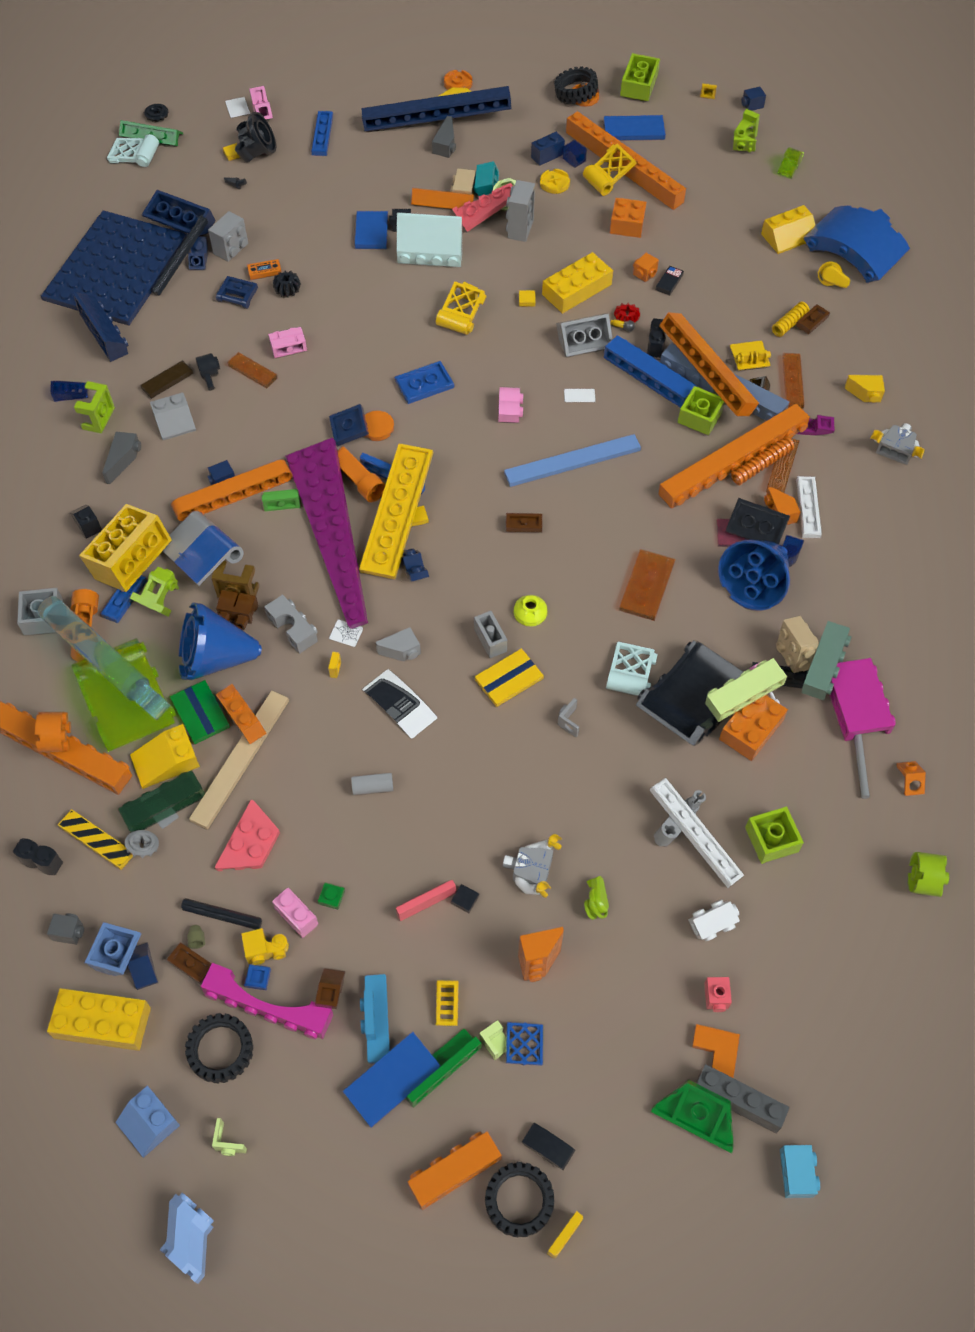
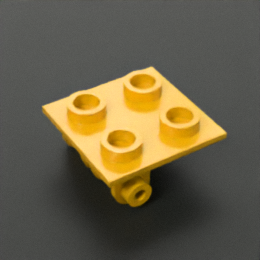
[730,340,771,370]

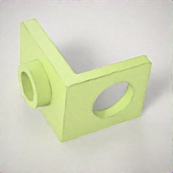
[212,1118,247,1156]

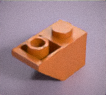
[764,487,800,525]

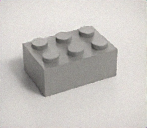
[506,180,535,242]

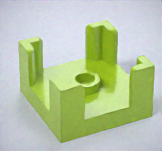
[74,381,115,434]

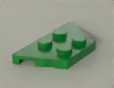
[651,1080,734,1154]

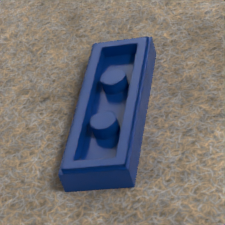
[100,575,147,623]

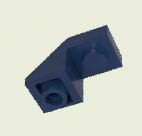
[188,237,208,270]
[401,548,429,582]

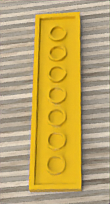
[359,443,433,579]

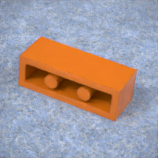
[216,684,267,744]

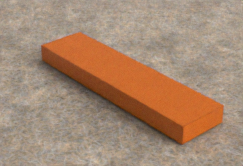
[411,188,474,209]

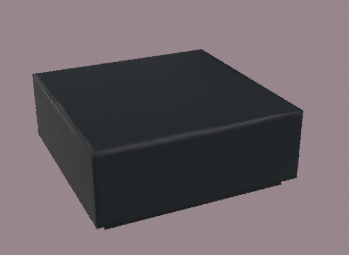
[451,884,479,913]

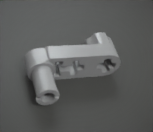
[654,790,706,847]

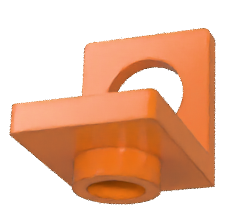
[896,761,926,796]

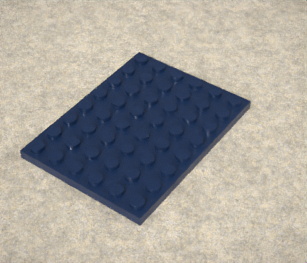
[41,210,187,326]

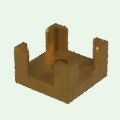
[211,560,259,598]

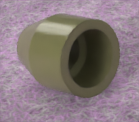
[187,925,205,949]

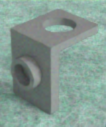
[558,698,579,737]

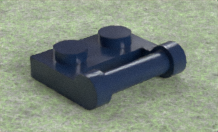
[216,276,258,309]

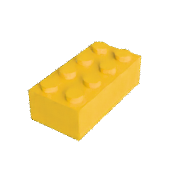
[542,252,613,314]
[47,988,151,1051]

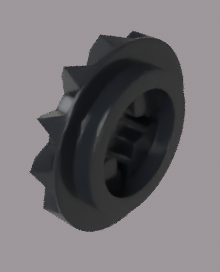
[144,104,169,122]

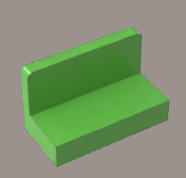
[262,489,300,511]

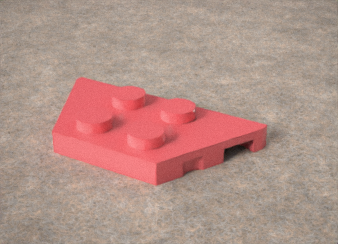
[215,800,280,871]

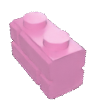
[268,327,307,358]
[272,888,318,938]

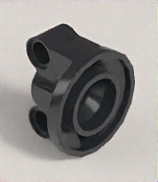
[235,111,277,163]

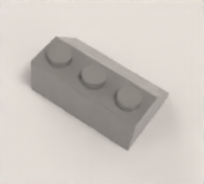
[556,314,613,357]

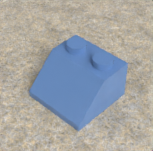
[85,922,141,976]
[115,1085,180,1158]

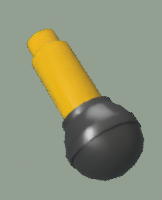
[610,320,635,332]

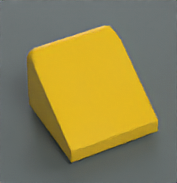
[700,83,717,99]

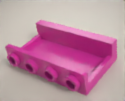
[830,658,896,741]

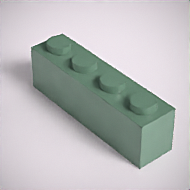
[801,621,852,700]

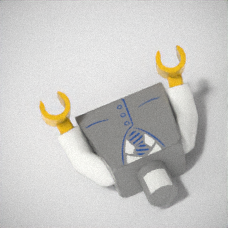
[870,423,925,465]
[503,834,562,898]

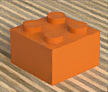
[610,198,647,238]

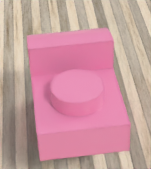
[249,86,273,119]

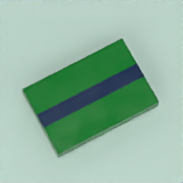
[170,680,230,745]

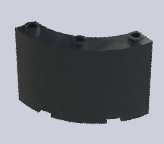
[636,640,743,746]

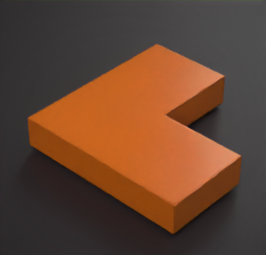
[692,1024,740,1078]

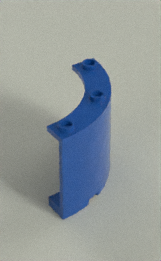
[803,205,910,283]

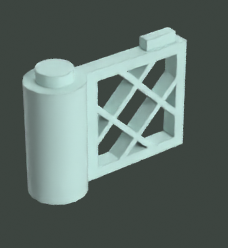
[107,134,159,167]
[606,642,658,696]

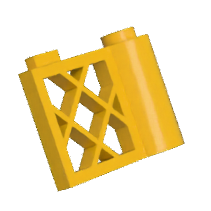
[583,144,637,196]
[436,281,487,335]

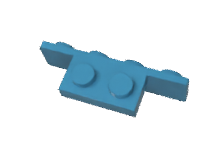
[360,974,390,1064]

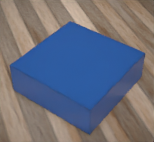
[244,964,271,991]

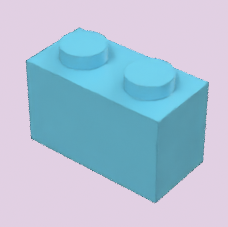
[780,1145,820,1198]

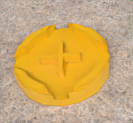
[540,169,570,194]

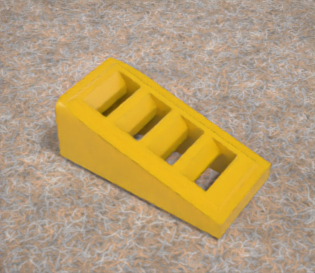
[436,980,459,1026]

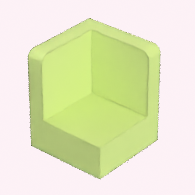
[480,1020,511,1060]

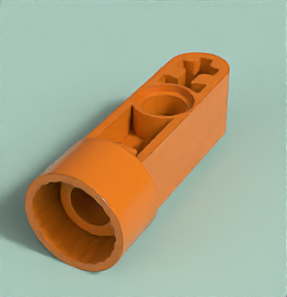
[337,446,386,503]
[70,589,99,662]

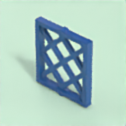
[506,1022,543,1066]

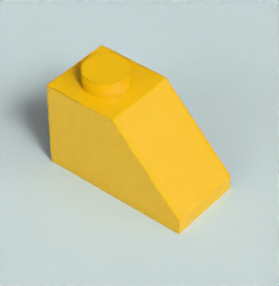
[845,375,885,403]

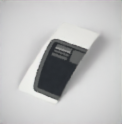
[362,669,437,738]

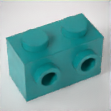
[473,161,499,196]

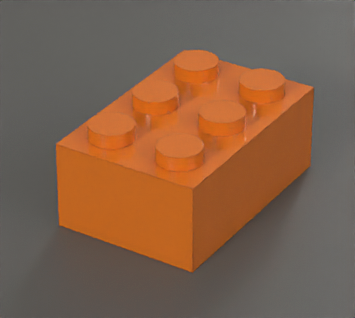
[719,695,788,761]

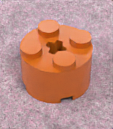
[35,712,71,752]

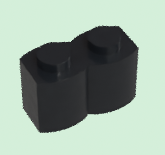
[647,318,666,358]
[13,838,63,875]

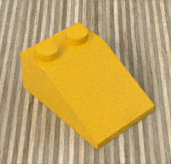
[130,724,200,789]

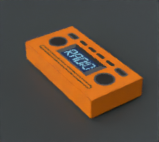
[247,259,282,280]

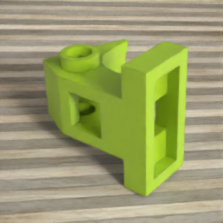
[733,109,760,152]
[130,567,179,617]

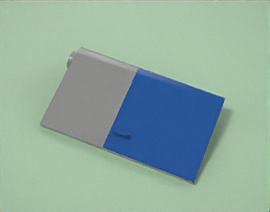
[163,511,244,586]

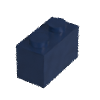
[531,131,565,166]

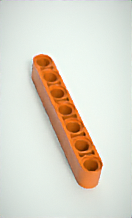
[171,459,293,522]

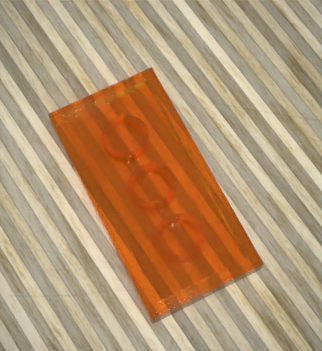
[619,549,675,621]

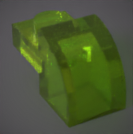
[777,147,804,179]

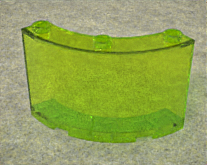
[72,638,176,752]

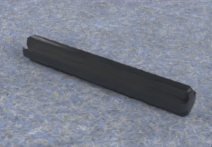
[181,898,262,930]

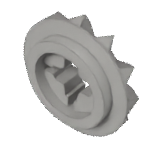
[125,830,159,859]

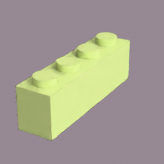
[705,658,787,722]

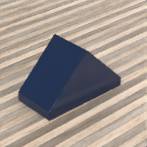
[128,942,158,990]

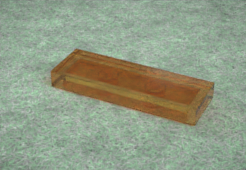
[228,352,278,389]

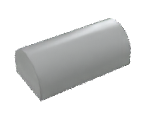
[351,773,393,795]

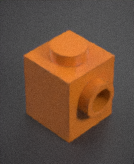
[633,252,659,282]

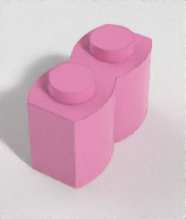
[498,387,523,423]

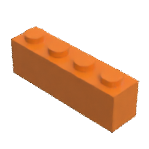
[407,1131,502,1210]

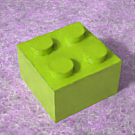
[677,386,725,436]
[745,806,804,864]

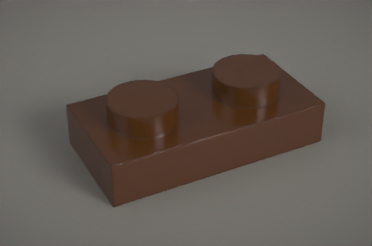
[796,304,830,334]
[506,513,542,532]
[167,942,212,985]

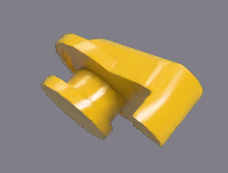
[818,261,851,288]

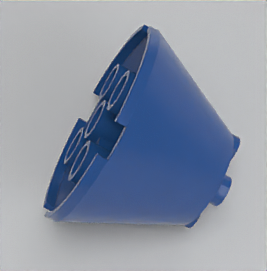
[718,540,790,610]

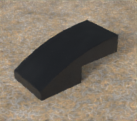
[522,1122,575,1170]

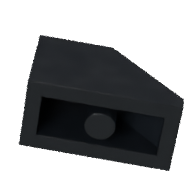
[70,505,102,539]

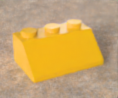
[761,205,815,254]

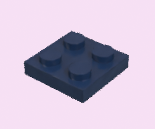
[329,404,369,447]

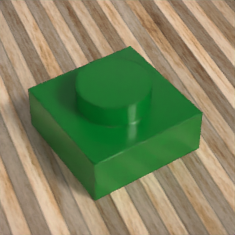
[318,883,345,910]

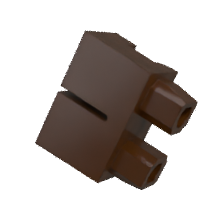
[216,590,259,630]

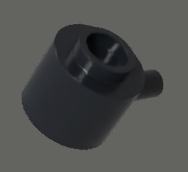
[195,353,220,391]

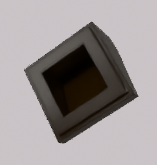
[750,376,770,391]

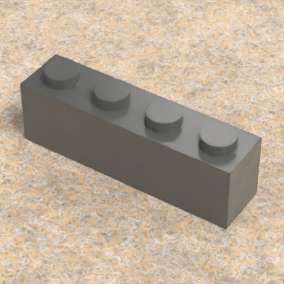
[696,1064,790,1133]

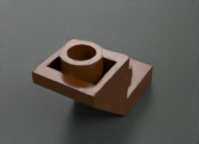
[315,968,345,1009]

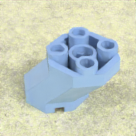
[160,1193,214,1284]

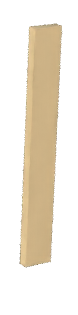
[189,691,289,830]

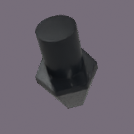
[224,177,247,189]

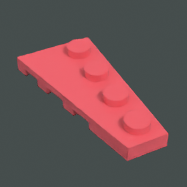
[452,183,513,232]

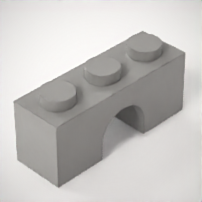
[264,595,318,654]

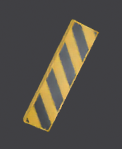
[58,809,133,870]

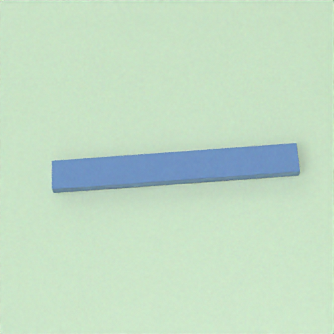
[504,434,641,487]

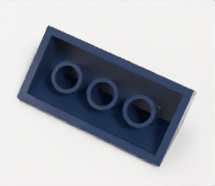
[142,190,216,235]
[73,292,129,362]

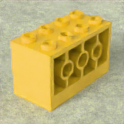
[79,504,172,592]

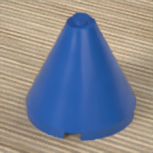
[179,602,262,680]

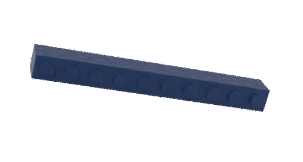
[361,86,512,131]

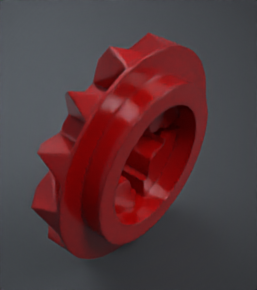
[614,303,640,323]

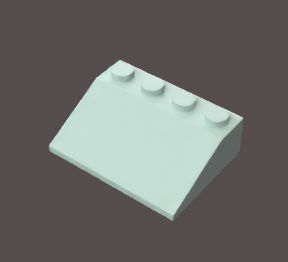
[397,213,462,267]

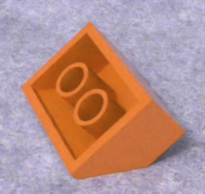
[518,927,564,982]

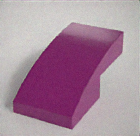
[797,415,835,435]

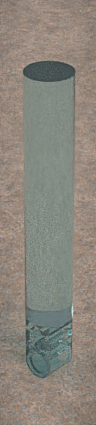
[38,596,171,720]

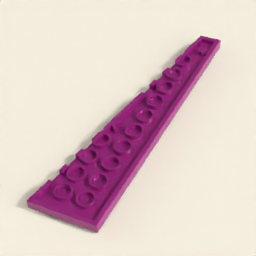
[285,438,368,629]

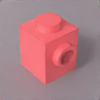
[704,977,732,1012]

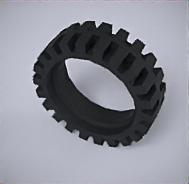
[554,66,598,104]
[185,1013,254,1084]
[485,1162,554,1238]

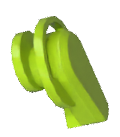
[584,876,609,920]

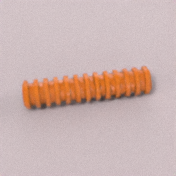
[731,437,794,486]

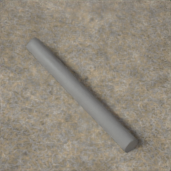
[854,734,870,799]

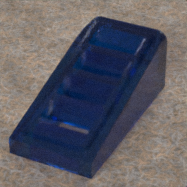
[50,381,88,402]

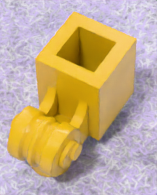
[241,928,289,965]

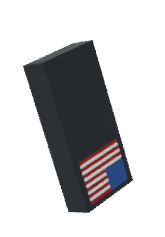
[655,265,684,296]

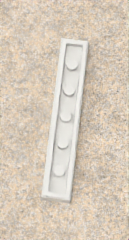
[650,778,744,888]

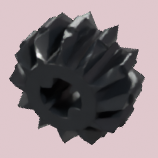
[273,270,301,297]

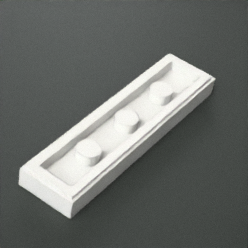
[796,476,822,538]

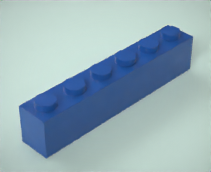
[604,335,697,408]

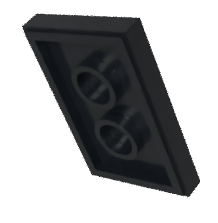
[725,498,790,545]

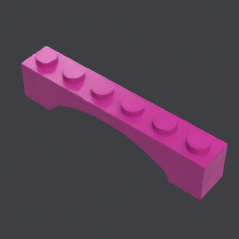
[201,963,333,1040]

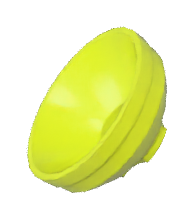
[513,595,547,626]

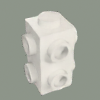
[688,899,740,941]

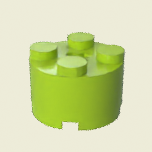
[908,852,949,897]

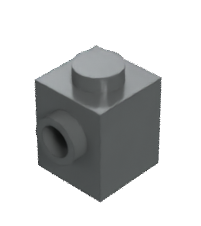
[47,913,84,945]

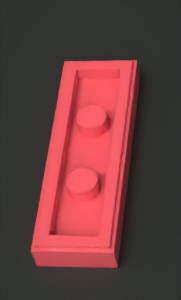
[396,880,456,921]

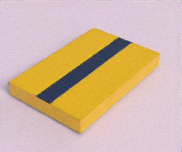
[475,648,544,707]

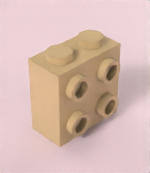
[776,616,819,673]

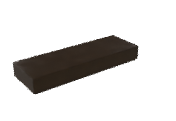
[141,360,193,399]

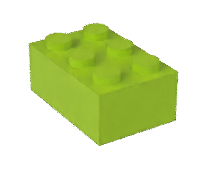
[620,53,660,101]

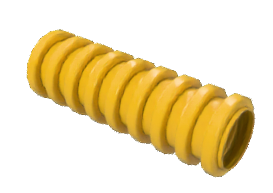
[772,301,810,337]

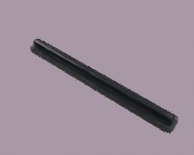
[152,216,208,296]

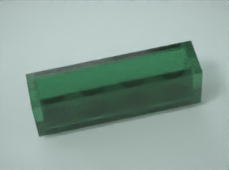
[118,770,205,833]

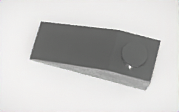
[432,114,456,158]
[102,432,141,484]

